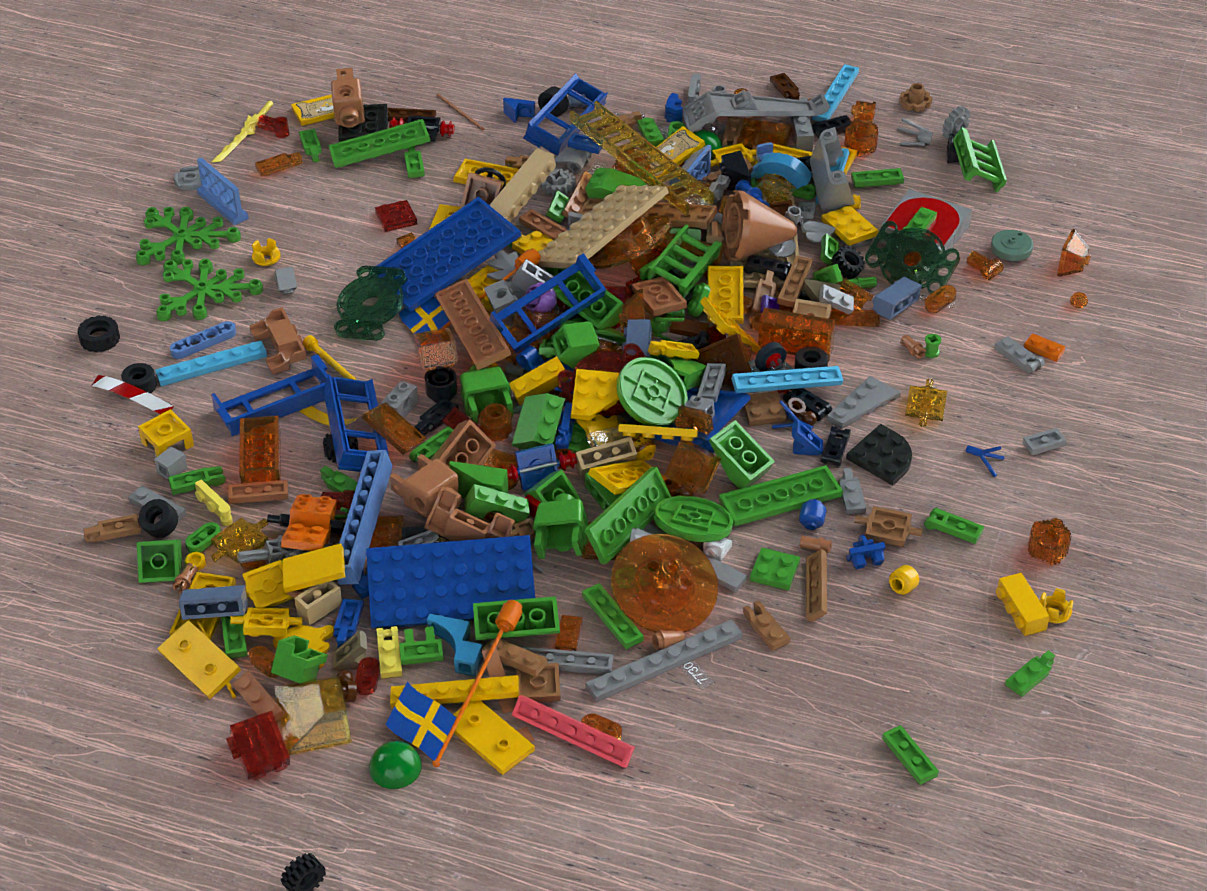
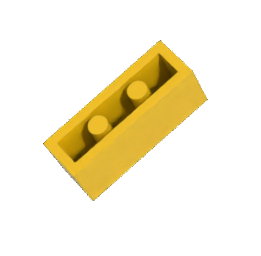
[509,356,569,405]
[996,573,1050,636]

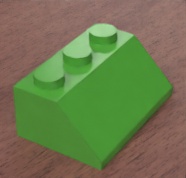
[511,393,565,450]

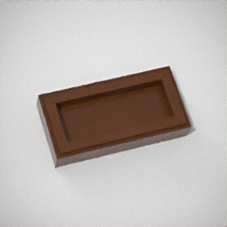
[669,317,709,337]

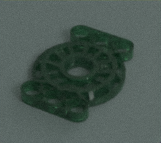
[865,221,960,296]
[334,265,407,341]

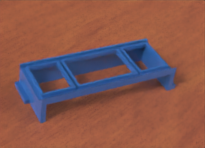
[523,73,608,156]
[490,253,606,354]
[211,354,328,436]
[323,375,389,472]

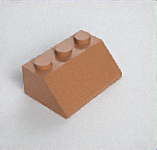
[431,419,496,467]

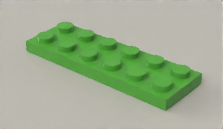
[328,119,430,168]
[719,465,843,527]
[584,466,672,564]

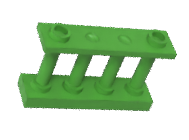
[953,127,1007,193]
[647,224,722,298]

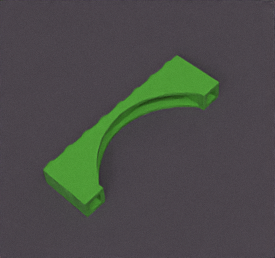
[560,317,706,391]

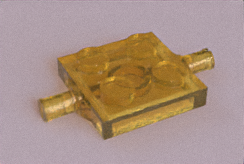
[757,173,796,204]
[905,379,947,427]
[211,517,268,564]

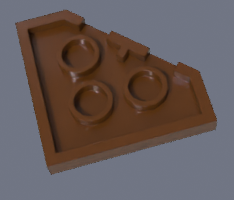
[691,334,752,391]

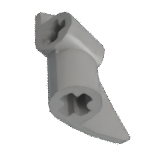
[555,146,592,174]

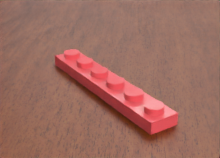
[512,695,635,768]

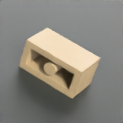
[294,581,342,626]

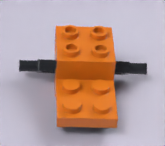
[267,494,345,551]

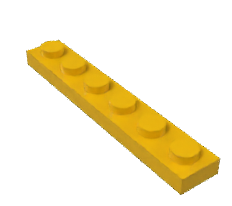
[390,675,519,709]

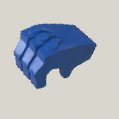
[665,93,683,122]

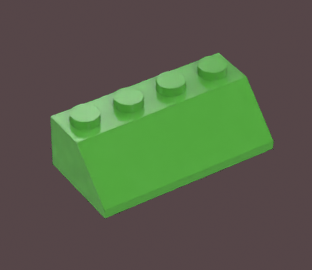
[553,264,628,330]
[473,596,560,640]

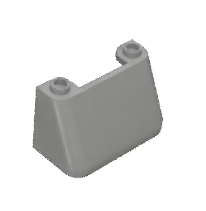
[810,127,854,211]

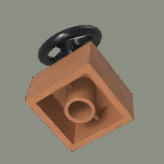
[460,167,506,207]

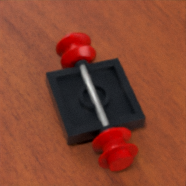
[389,116,455,142]

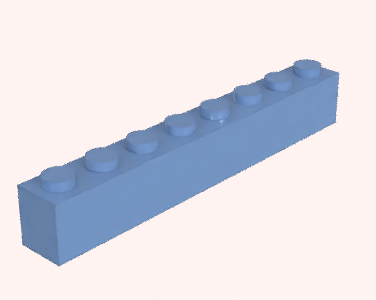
[337,450,393,585]

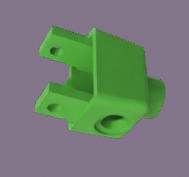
[460,365,513,424]
[533,494,588,559]

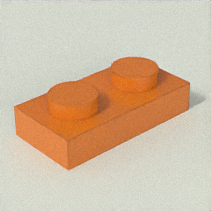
[1024,333,1066,362]

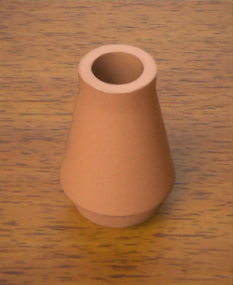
[652,630,685,650]

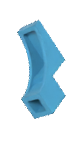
[427,614,483,677]

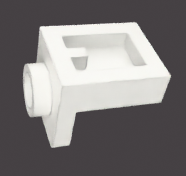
[703,538,732,562]

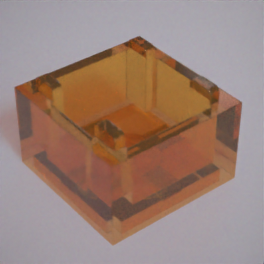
[664,440,721,494]

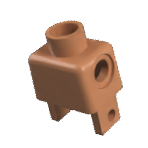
[331,68,365,128]
[390,454,462,518]

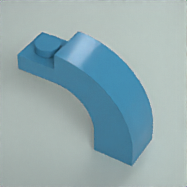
[751,153,813,190]

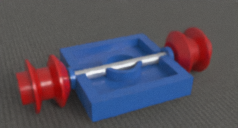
[502,443,577,491]

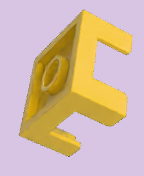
[138,409,194,457]

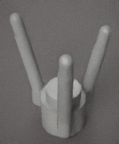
[897,118,933,147]

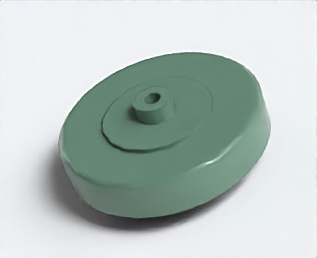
[991,230,1034,261]

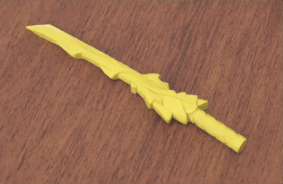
[211,101,273,162]

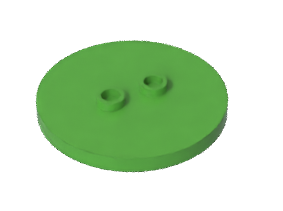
[616,357,688,427]
[654,496,733,542]

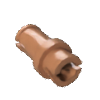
[900,335,926,359]
[799,535,832,553]
[173,563,198,593]

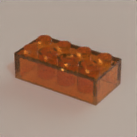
[758,307,836,361]
[413,328,459,371]
[239,416,281,483]

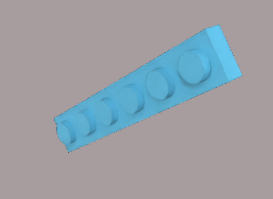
[812,64,859,122]
[155,340,267,386]
[731,366,844,393]

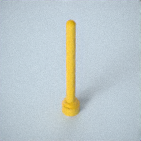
[303,335,357,380]

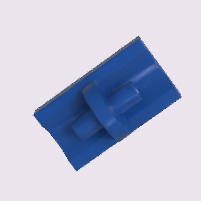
[846,535,886,569]

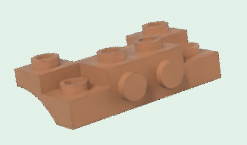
[249,307,307,375]
[424,487,515,541]

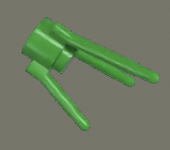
[651,317,685,342]

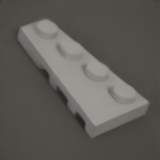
[827,376,901,429]

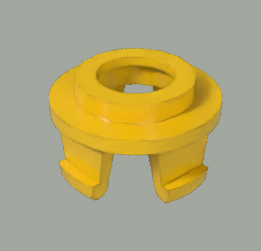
[252,238,281,266]
[1040,588,1073,623]

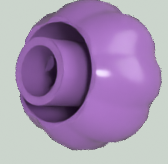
[525,282,557,317]

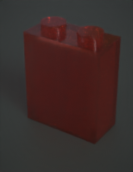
[230,711,290,780]

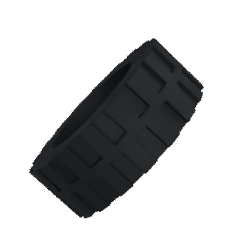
[77,315,120,352]

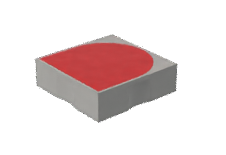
[879,189,972,263]

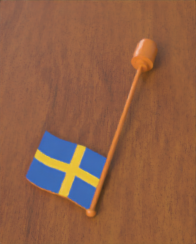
[399,248,541,350]
[385,600,523,767]

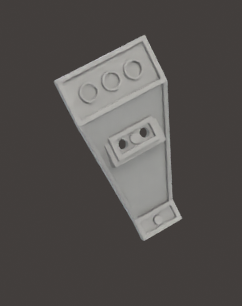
[683,90,831,132]

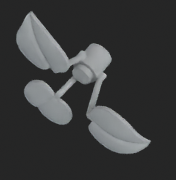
[768,206,835,258]

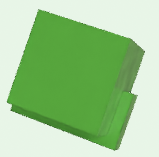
[271,635,328,684]

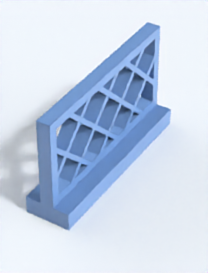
[197,157,249,225]

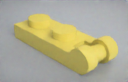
[195,479,233,526]
[376,626,402,679]

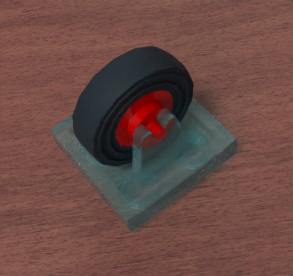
[749,342,793,372]

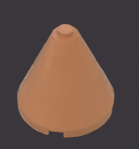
[721,190,797,261]

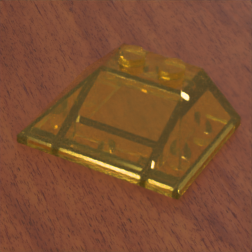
[274,675,352,755]

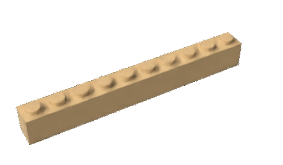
[460,148,556,280]

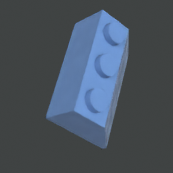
[669,145,711,199]

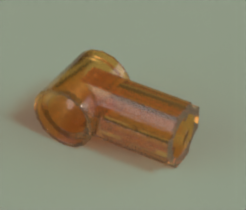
[966,251,1004,280]

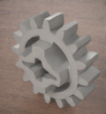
[942,106,971,139]
[540,168,576,196]

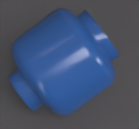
[799,499,827,530]

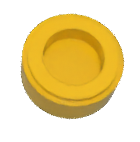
[185,552,206,571]

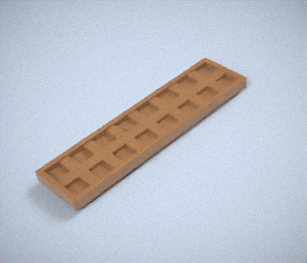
[578,198,717,229]

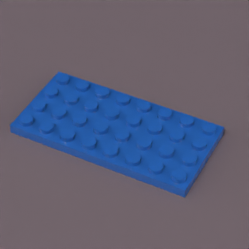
[368,196,522,312]
[366,535,536,630]

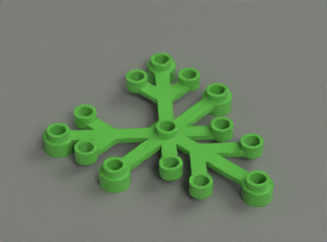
[136,207,241,266]
[156,259,263,321]

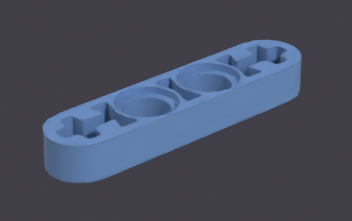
[170,321,236,359]

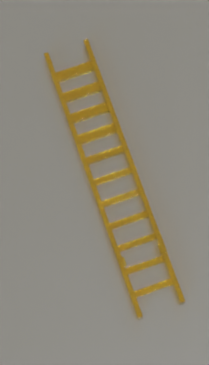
[570,101,714,215]

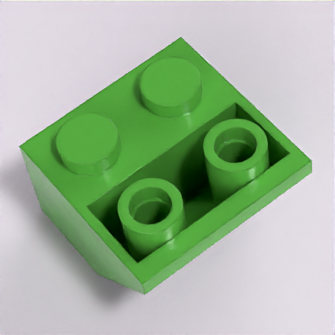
[551,321,600,369]

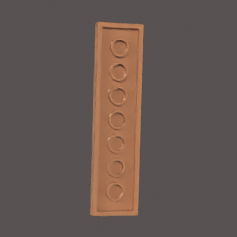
[435,278,511,370]

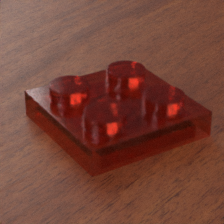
[375,200,418,232]

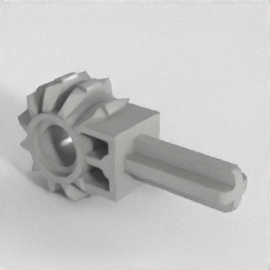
[237,535,294,564]

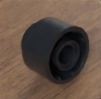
[424,366,458,403]

